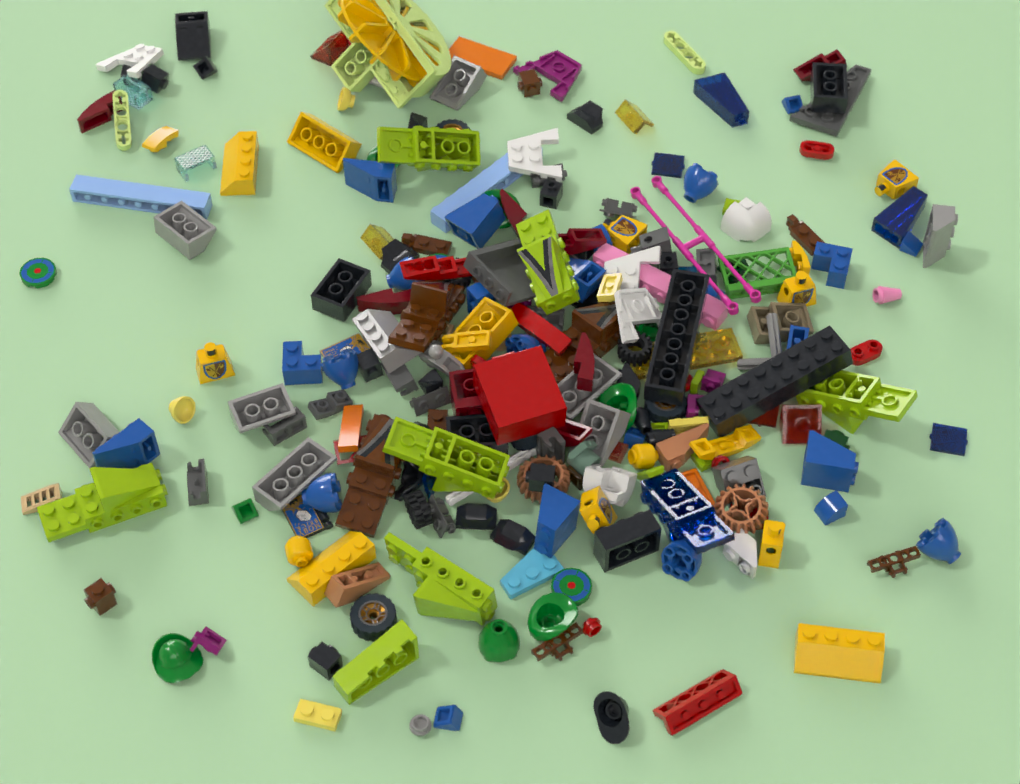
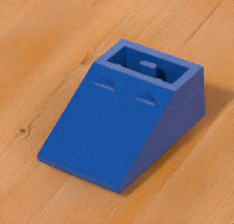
[343,158,397,203]
[569,258,606,303]
[92,418,160,469]

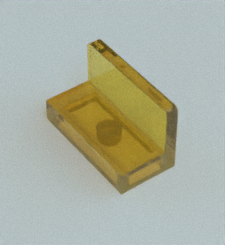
[615,100,654,134]
[360,224,394,260]

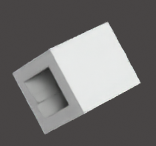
[723,528,757,579]

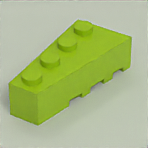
[333,619,419,705]

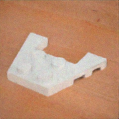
[95,44,164,78]
[507,128,562,182]
[604,246,661,302]
[614,288,662,344]

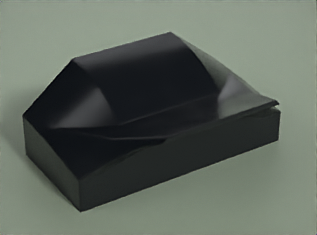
[567,100,603,135]
[381,238,420,274]
[456,503,497,530]
[490,519,535,555]

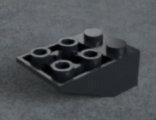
[175,11,211,61]

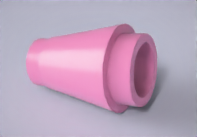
[872,286,902,304]

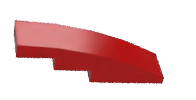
[400,255,473,280]
[510,303,572,356]

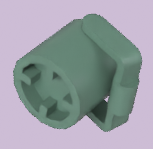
[566,440,601,476]

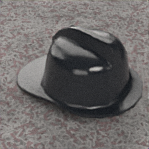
[593,691,630,744]

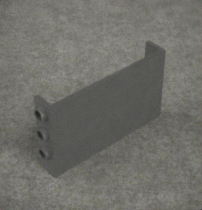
[463,238,578,307]

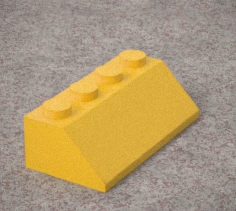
[287,112,362,173]
[220,131,259,196]
[442,297,518,370]
[287,531,376,607]
[794,623,885,683]

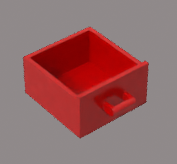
[473,345,567,446]

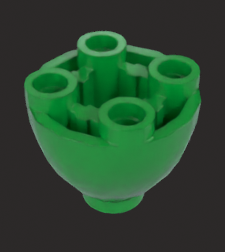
[478,619,520,662]

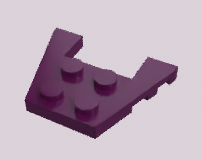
[513,50,582,102]

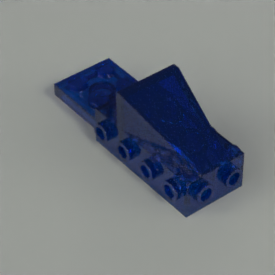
[640,468,735,554]

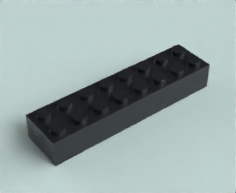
[644,269,710,406]
[697,325,853,438]

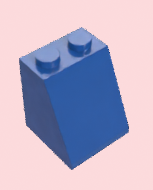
[444,193,506,249]
[801,430,859,492]
[534,483,581,558]

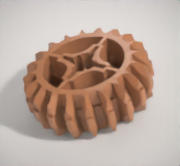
[517,454,570,504]
[714,483,769,534]

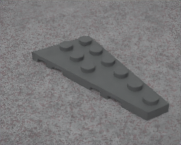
[789,65,872,136]

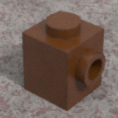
[517,69,542,97]
[84,578,117,616]

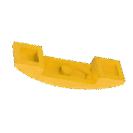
[689,424,762,460]

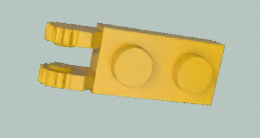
[441,330,493,354]

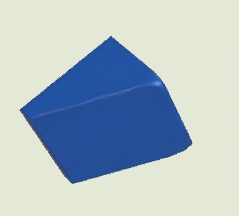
[781,95,803,114]
[899,231,923,257]
[623,427,646,449]
[433,705,463,731]

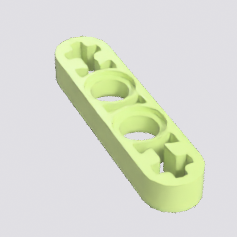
[663,31,706,75]
[112,90,132,151]

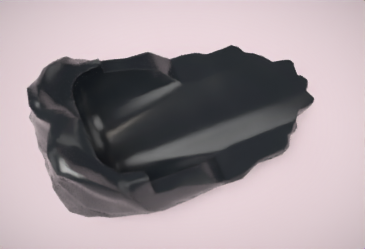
[394,461,430,502]

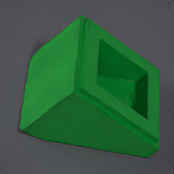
[231,498,259,524]

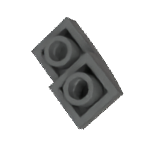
[308,389,353,420]

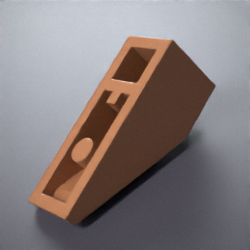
[655,423,709,472]
[324,562,391,608]

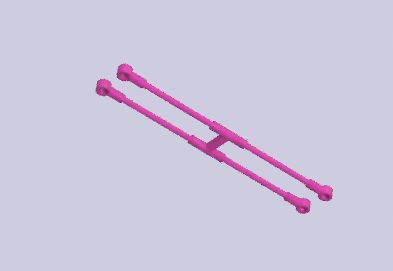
[630,176,762,315]

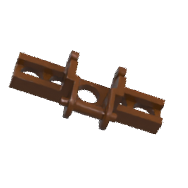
[867,546,921,578]
[531,622,583,661]

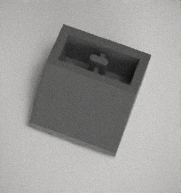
[711,456,766,508]

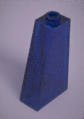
[693,72,749,128]
[871,186,928,249]

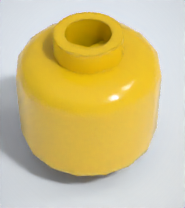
[628,443,659,469]
[285,535,314,567]

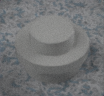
[410,714,432,736]

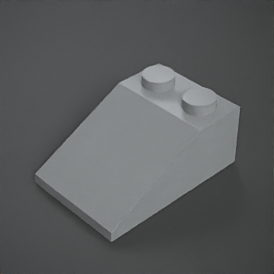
[430,56,487,111]
[568,399,631,467]

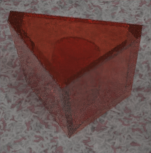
[310,30,349,66]
[779,404,822,444]

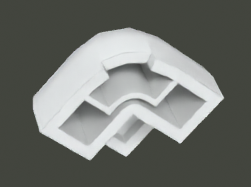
[720,197,772,242]
[583,464,637,507]

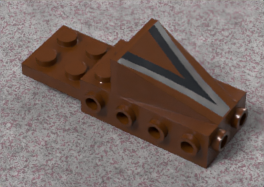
[388,280,466,353]
[544,301,637,384]
[335,414,406,538]

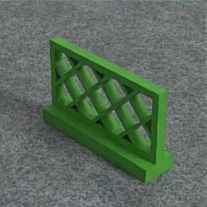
[718,247,796,300]

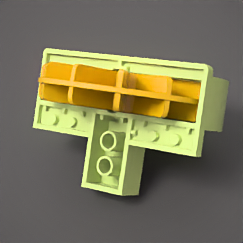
[324,0,451,109]

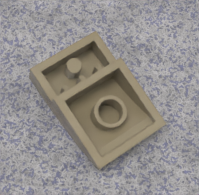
[747,302,814,344]

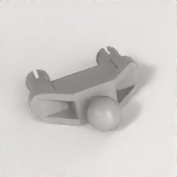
[419,344,465,376]

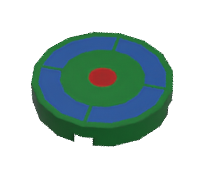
[19,258,57,288]
[551,568,592,606]

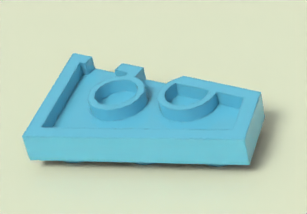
[500,548,564,600]

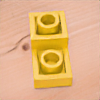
[142,126,179,152]
[789,240,810,274]

